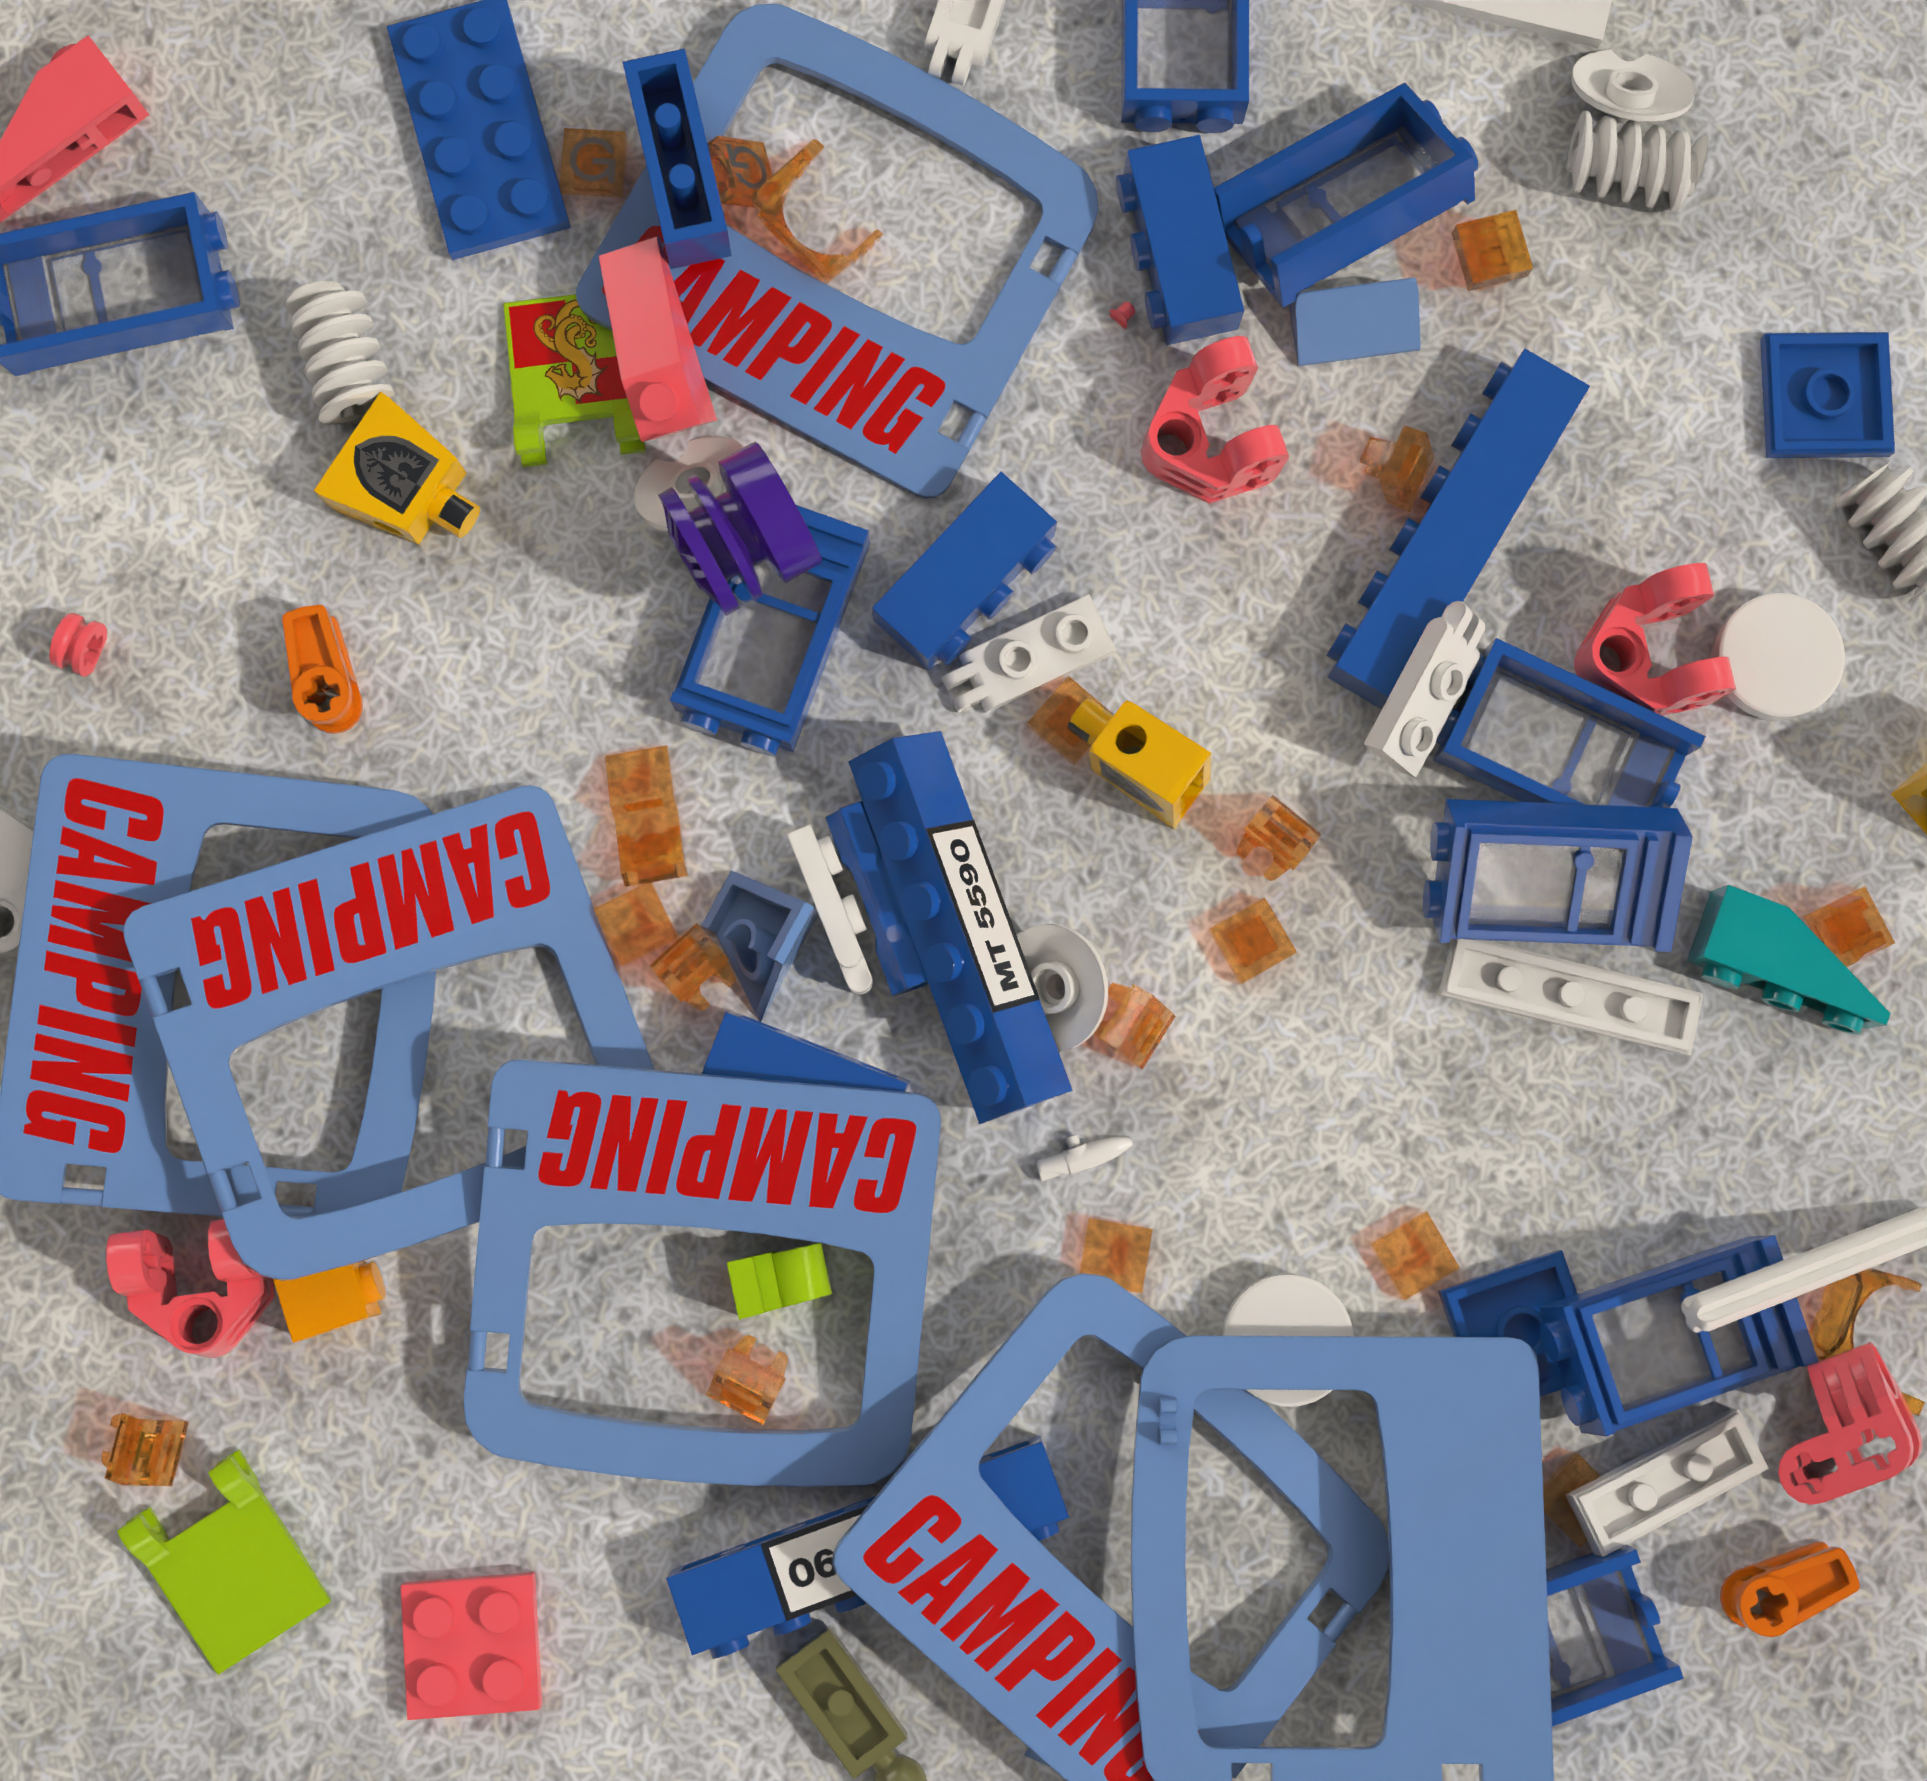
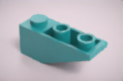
[1686,885,1891,1035]

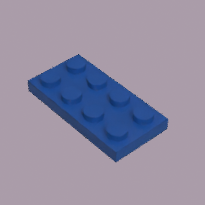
[387,0,571,260]

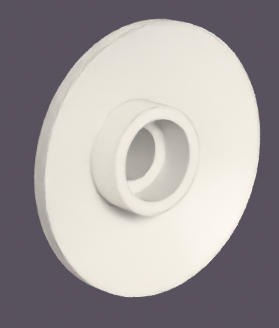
[1571,49,1696,124]
[634,436,745,531]
[1017,924,1108,1052]

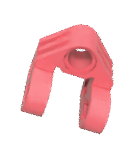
[1141,336,1289,504]
[1574,563,1736,716]
[106,1219,275,1358]
[1778,1342,1923,1505]

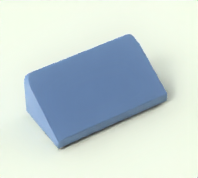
[1289,278,1421,366]

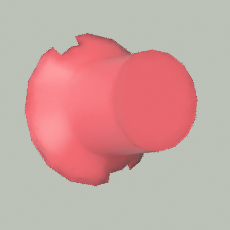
[1109,302,1135,329]

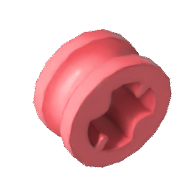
[49,613,107,677]

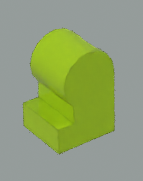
[727,1243,832,1320]

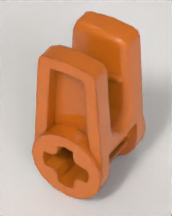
[282,604,363,734]
[1720,1542,1860,1637]

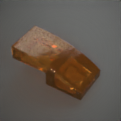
[605,745,688,887]

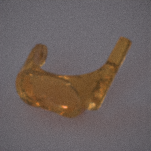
[752,139,884,284]
[1809,1268,1925,1416]

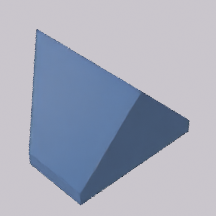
[701,870,818,1022]

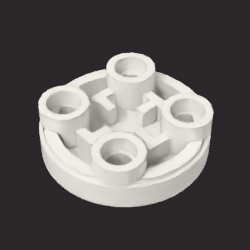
[1710,593,1845,722]
[1222,1274,1354,1407]

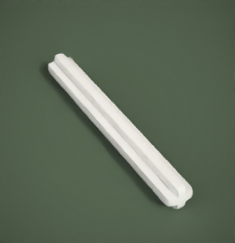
[1681,1208,1927,1333]

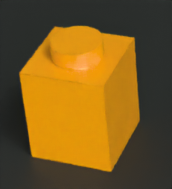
[273,1261,386,1343]

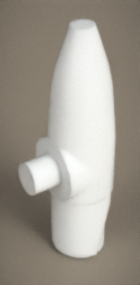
[1035,1134,1133,1182]

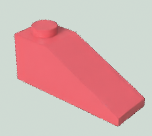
[0,35,149,223]
[599,237,718,442]

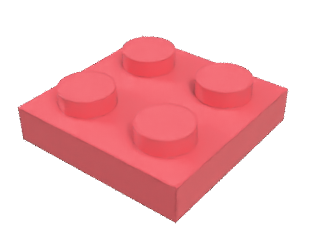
[401,1572,542,1720]

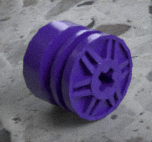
[658,441,822,616]

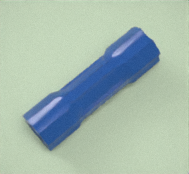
[825,801,928,997]

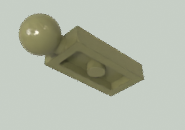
[775,1625,927,1781]

